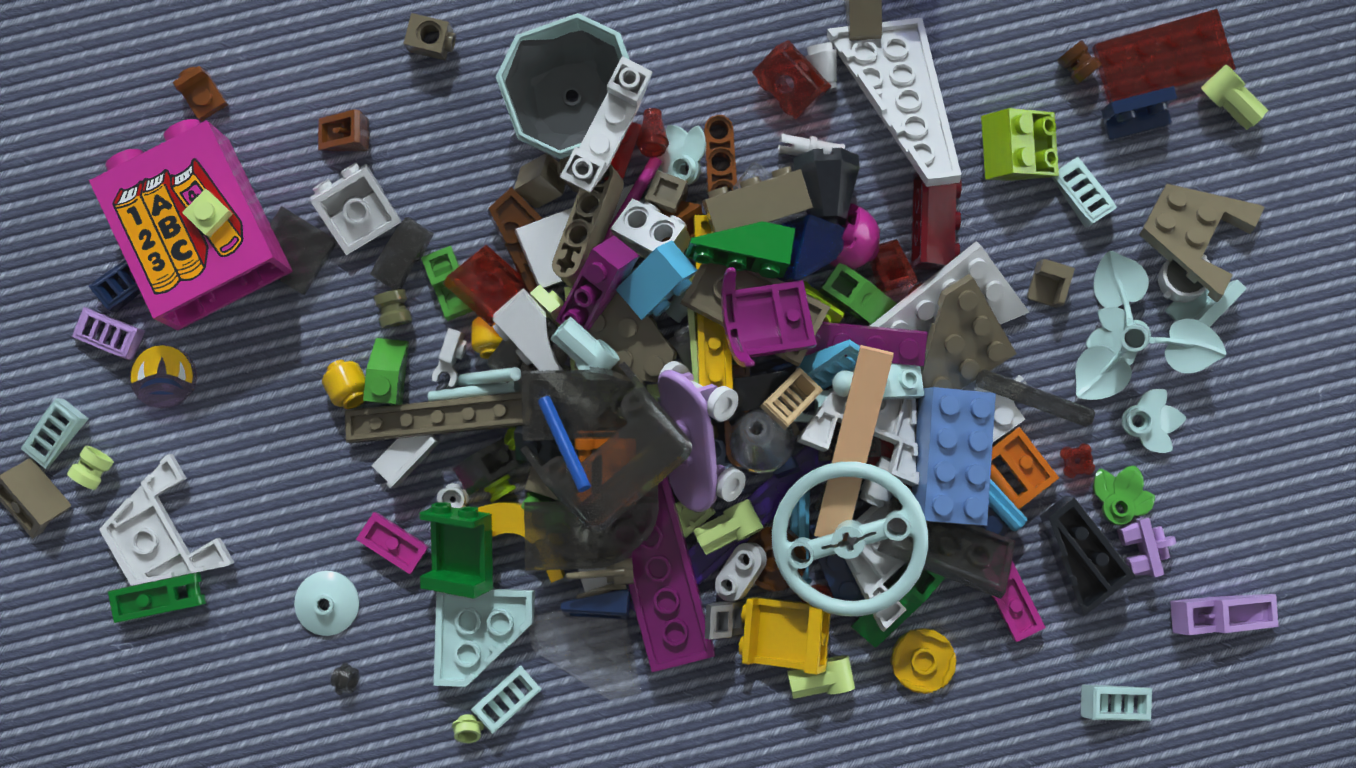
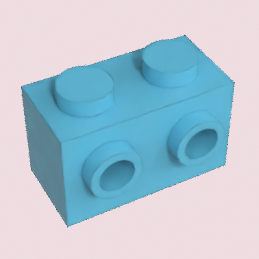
[616,240,698,320]

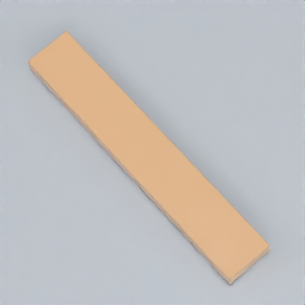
[814,345,894,541]

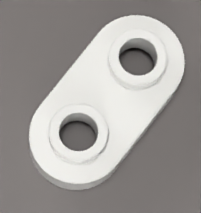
[715,542,767,602]

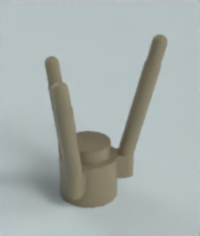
[557,546,634,599]

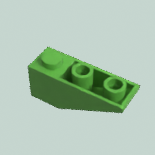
[819,263,897,326]

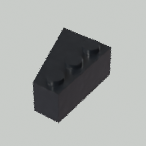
[1040,496,1136,616]

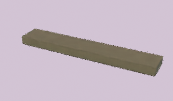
[345,391,536,443]

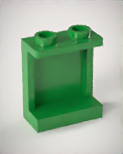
[419,502,493,599]

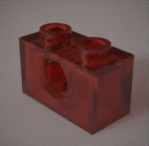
[752,40,832,120]

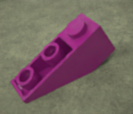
[555,235,639,332]

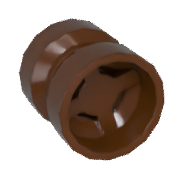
[1057,40,1102,86]

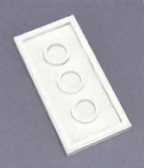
[515,184,645,289]

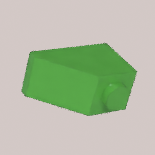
[363,338,409,405]

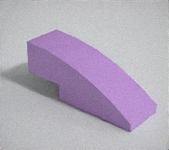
[1170,594,1279,635]

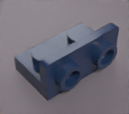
[1101,86,1177,140]

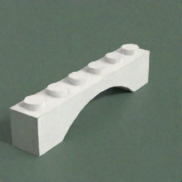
[493,288,657,458]

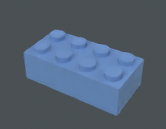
[912,387,996,526]

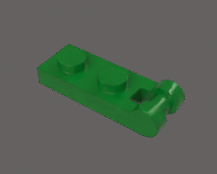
[108,572,206,623]

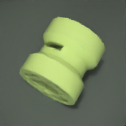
[67,445,114,490]

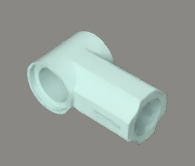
[551,316,620,383]

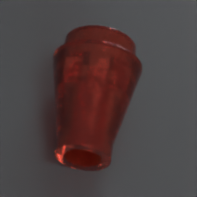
[637,108,669,158]

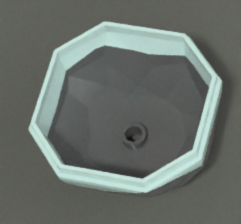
[496,13,630,159]

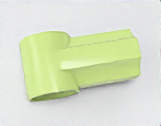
[1201,65,1268,130]
[693,499,764,555]
[787,655,855,699]

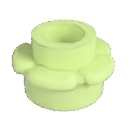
[452,714,484,743]

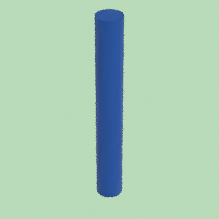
[538,396,591,492]

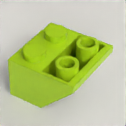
[981,108,1059,181]

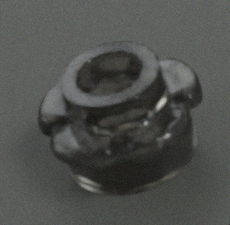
[331,663,359,695]

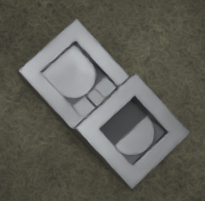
[705,601,746,639]

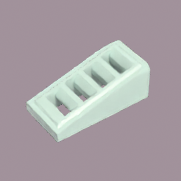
[1052,157,1117,228]
[21,398,88,469]
[471,665,542,734]
[1081,684,1152,721]

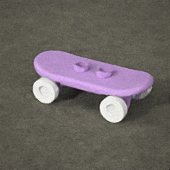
[658,361,746,512]

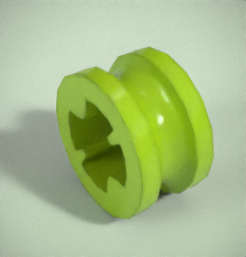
[484,474,516,503]

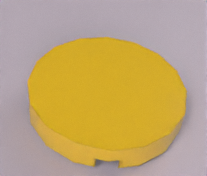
[891,628,957,694]

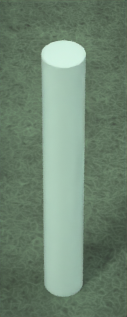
[457,367,521,387]
[428,380,520,402]

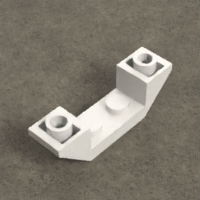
[560,56,653,193]

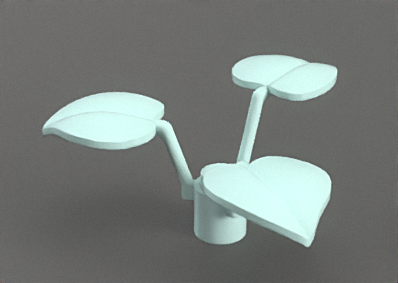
[1075,251,1226,400]

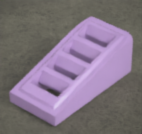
[72,307,145,360]

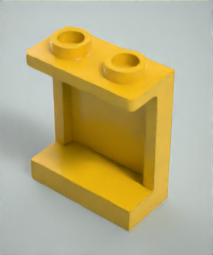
[739,597,831,675]

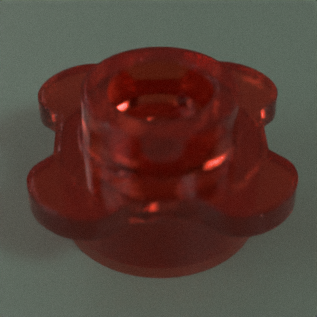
[1060,443,1095,478]

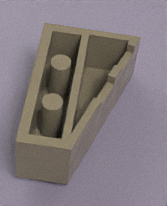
[702,166,813,233]

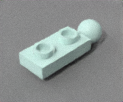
[832,364,924,400]

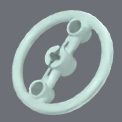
[772,462,928,616]

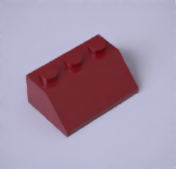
[911,171,962,270]

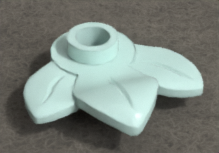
[652,125,706,185]
[1085,307,1151,365]
[1121,389,1186,453]

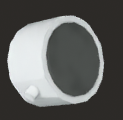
[1158,254,1210,303]

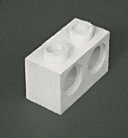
[610,198,691,259]

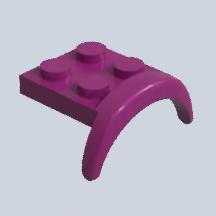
[721,267,817,367]

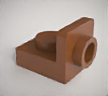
[172,66,229,122]

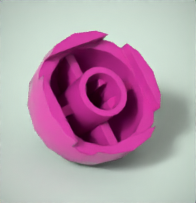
[817,203,880,270]

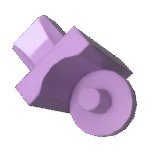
[1117,516,1176,577]

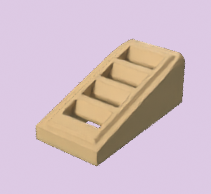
[760,367,823,430]

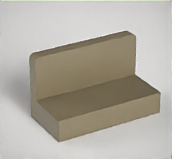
[0,458,71,539]

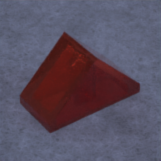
[870,239,917,294]

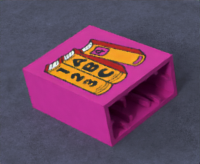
[89,119,293,331]

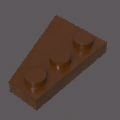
[487,187,543,297]

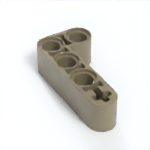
[552,156,624,288]

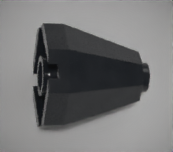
[792,148,860,232]

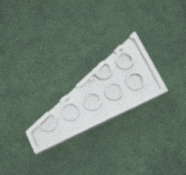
[827,17,961,187]
[870,241,1029,364]

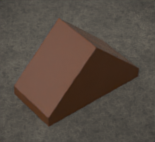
[318,109,369,151]

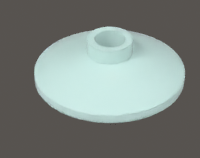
[294,571,359,636]

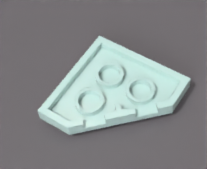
[434,589,535,687]

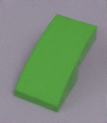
[421,246,477,321]

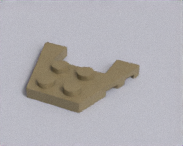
[1139,184,1265,302]

